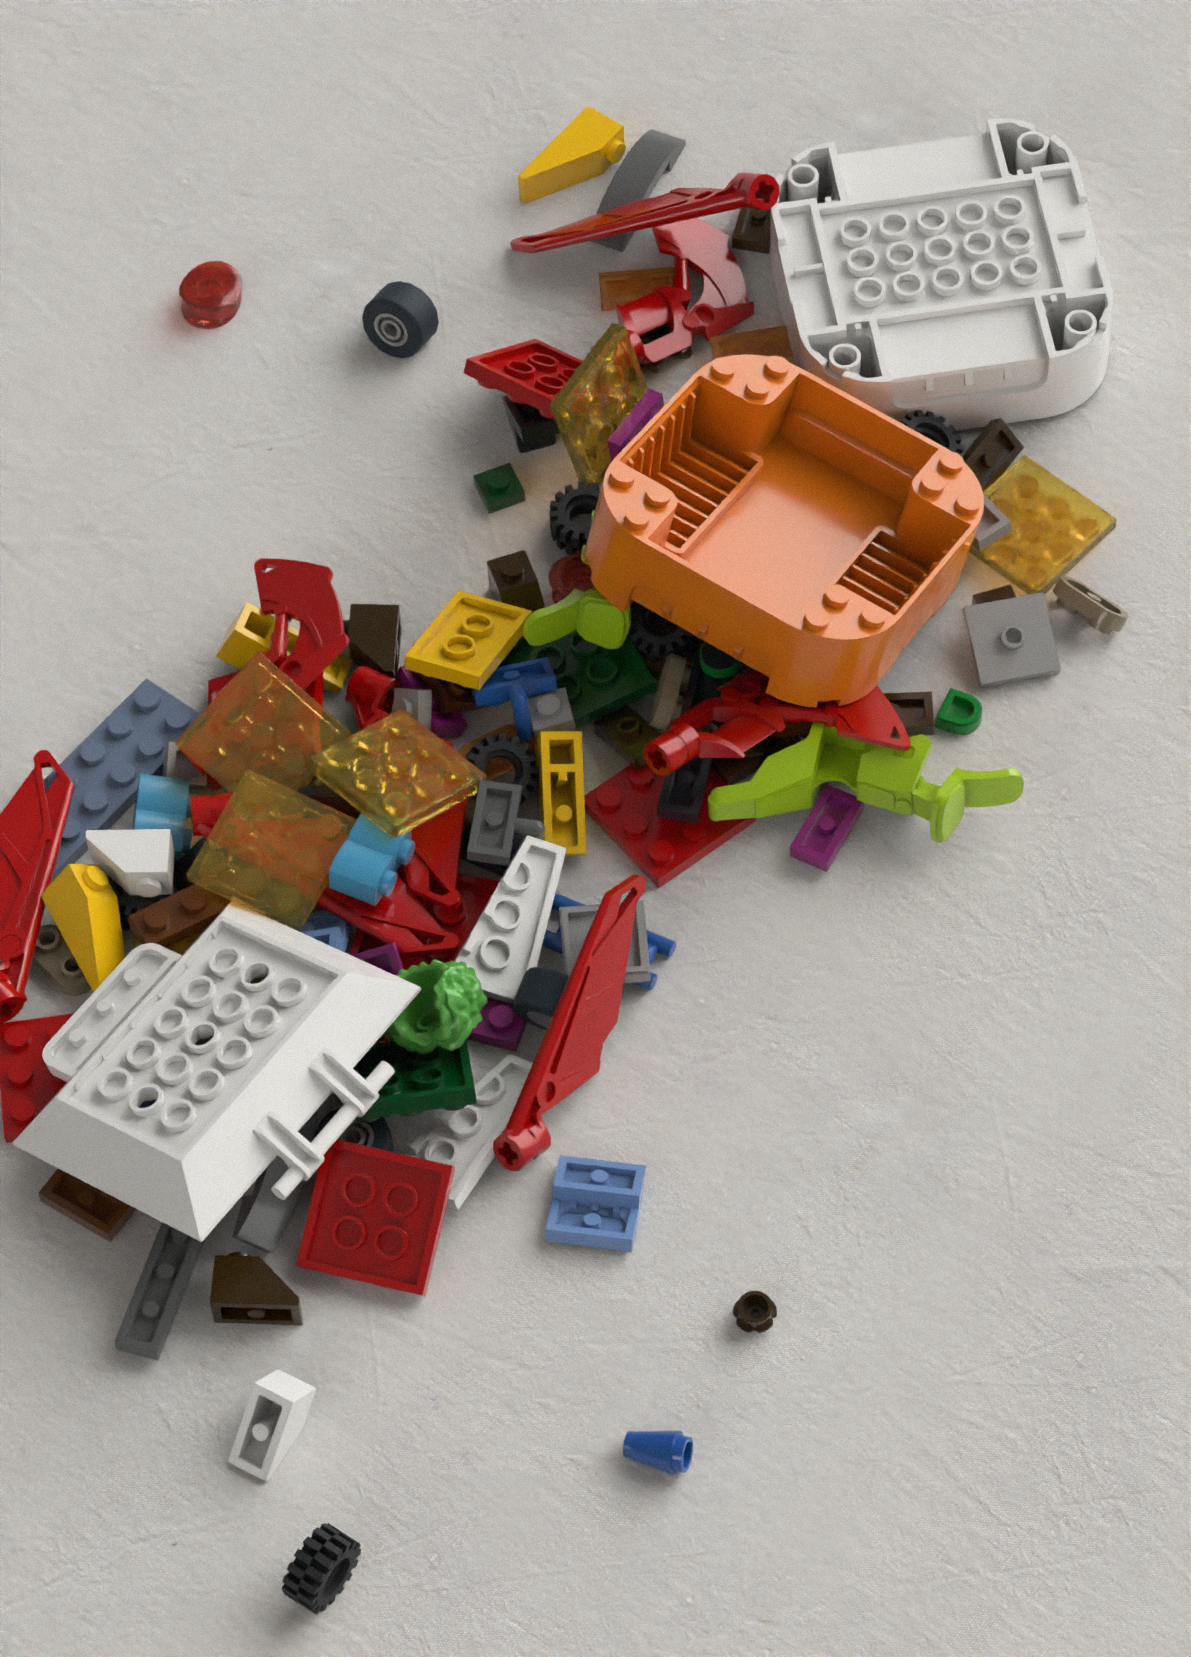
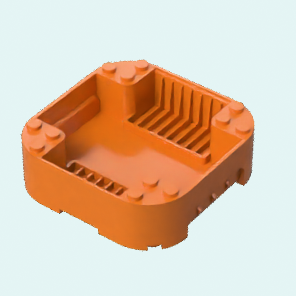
[584,355,984,708]

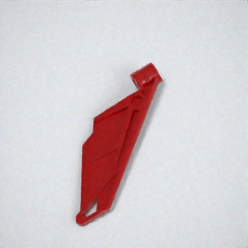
[510,172,780,254]
[344,666,468,911]
[0,750,74,1024]
[189,793,459,957]
[493,874,646,1171]

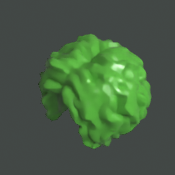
[384,959,487,1054]

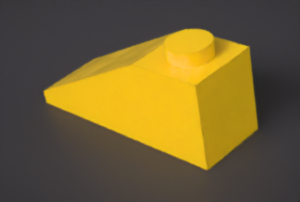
[518,106,626,204]
[216,602,353,692]
[534,731,587,856]
[40,864,125,992]

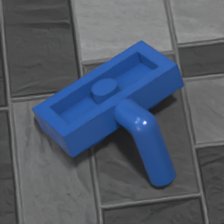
[470,657,557,741]

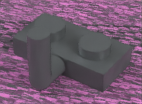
[467,780,545,866]

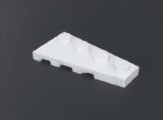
[455,835,567,1004]
[406,1054,533,1210]

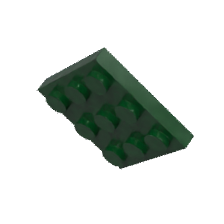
[502,630,657,731]
[353,1039,477,1123]

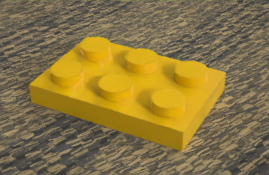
[405,590,532,690]

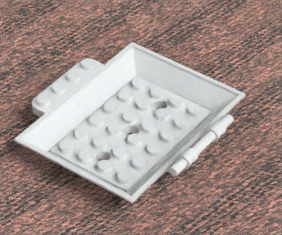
[13,901,421,1242]

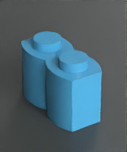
[132,773,196,864]
[329,809,415,906]

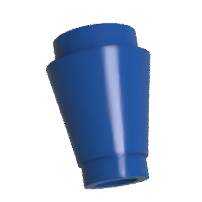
[623,1430,693,1475]

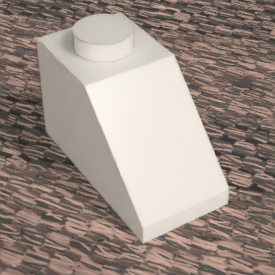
[86,829,175,897]
[228,1369,316,1481]

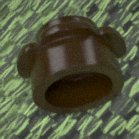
[733,1291,777,1333]

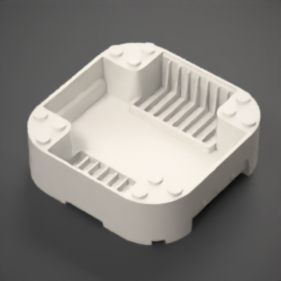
[770,118,1113,431]

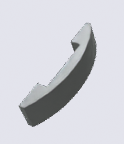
[591,129,686,252]
[232,1110,317,1253]

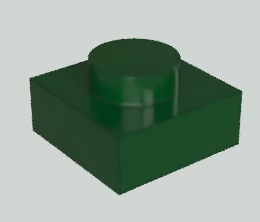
[473,463,525,514]

